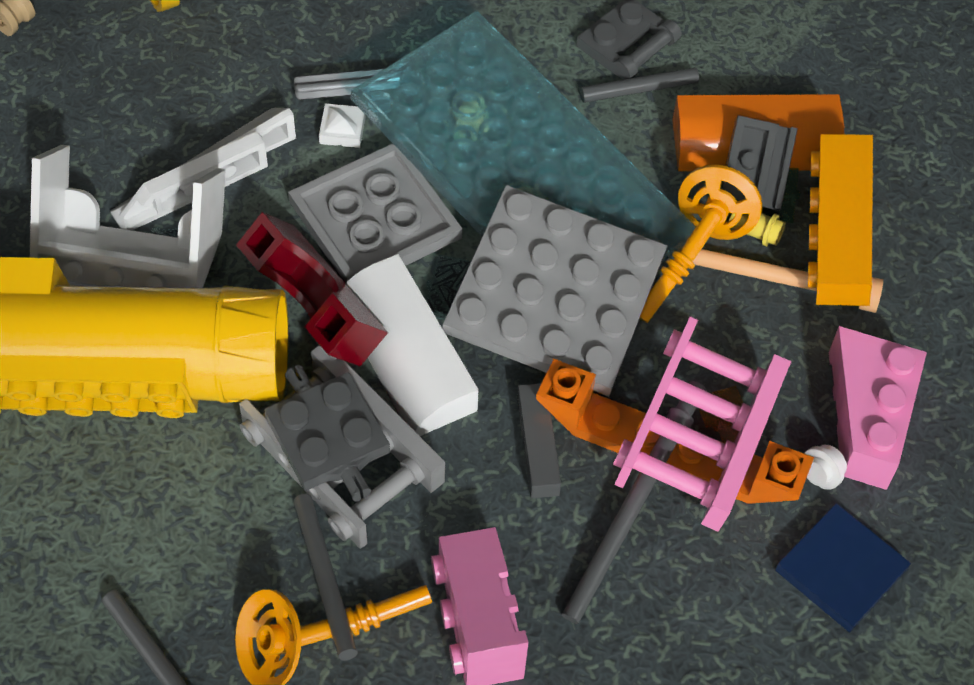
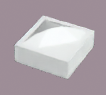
[319,103,366,148]

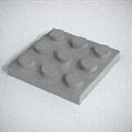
[288,141,462,284]

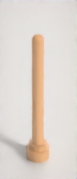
[677,246,884,313]

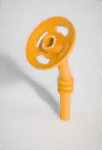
[639,165,762,323]
[235,585,432,685]

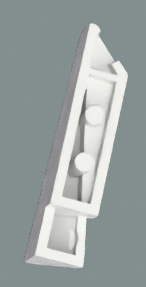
[110,108,296,230]

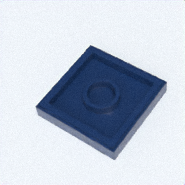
[775,503,911,633]

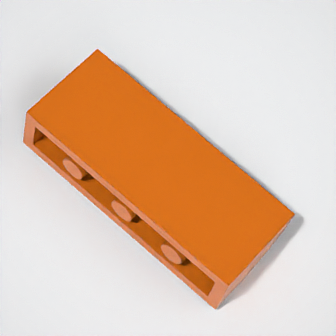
[672,94,844,171]

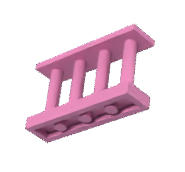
[613,317,791,532]

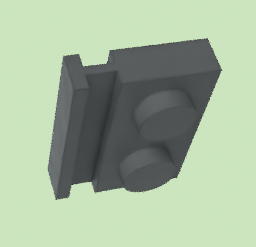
[721,115,797,212]

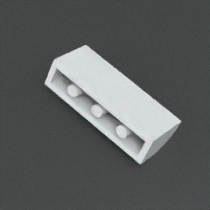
[346,254,478,436]

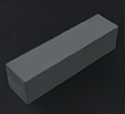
[517,384,561,498]

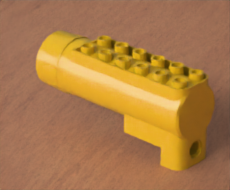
[0,257,289,418]

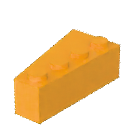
[808,134,873,306]

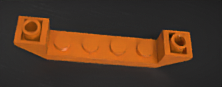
[536,359,814,504]

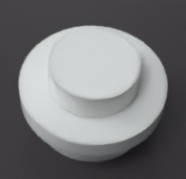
[804,444,847,490]

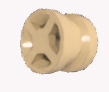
[0,0,36,36]

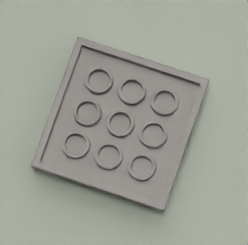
[442,185,667,397]

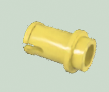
[729,213,786,247]

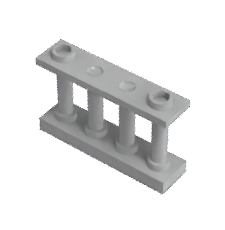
[239,345,445,549]

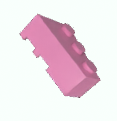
[829,326,927,490]
[431,527,529,685]

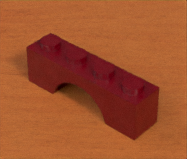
[236,212,388,366]

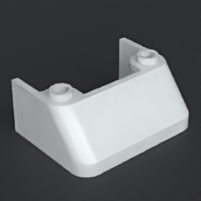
[30,145,226,288]

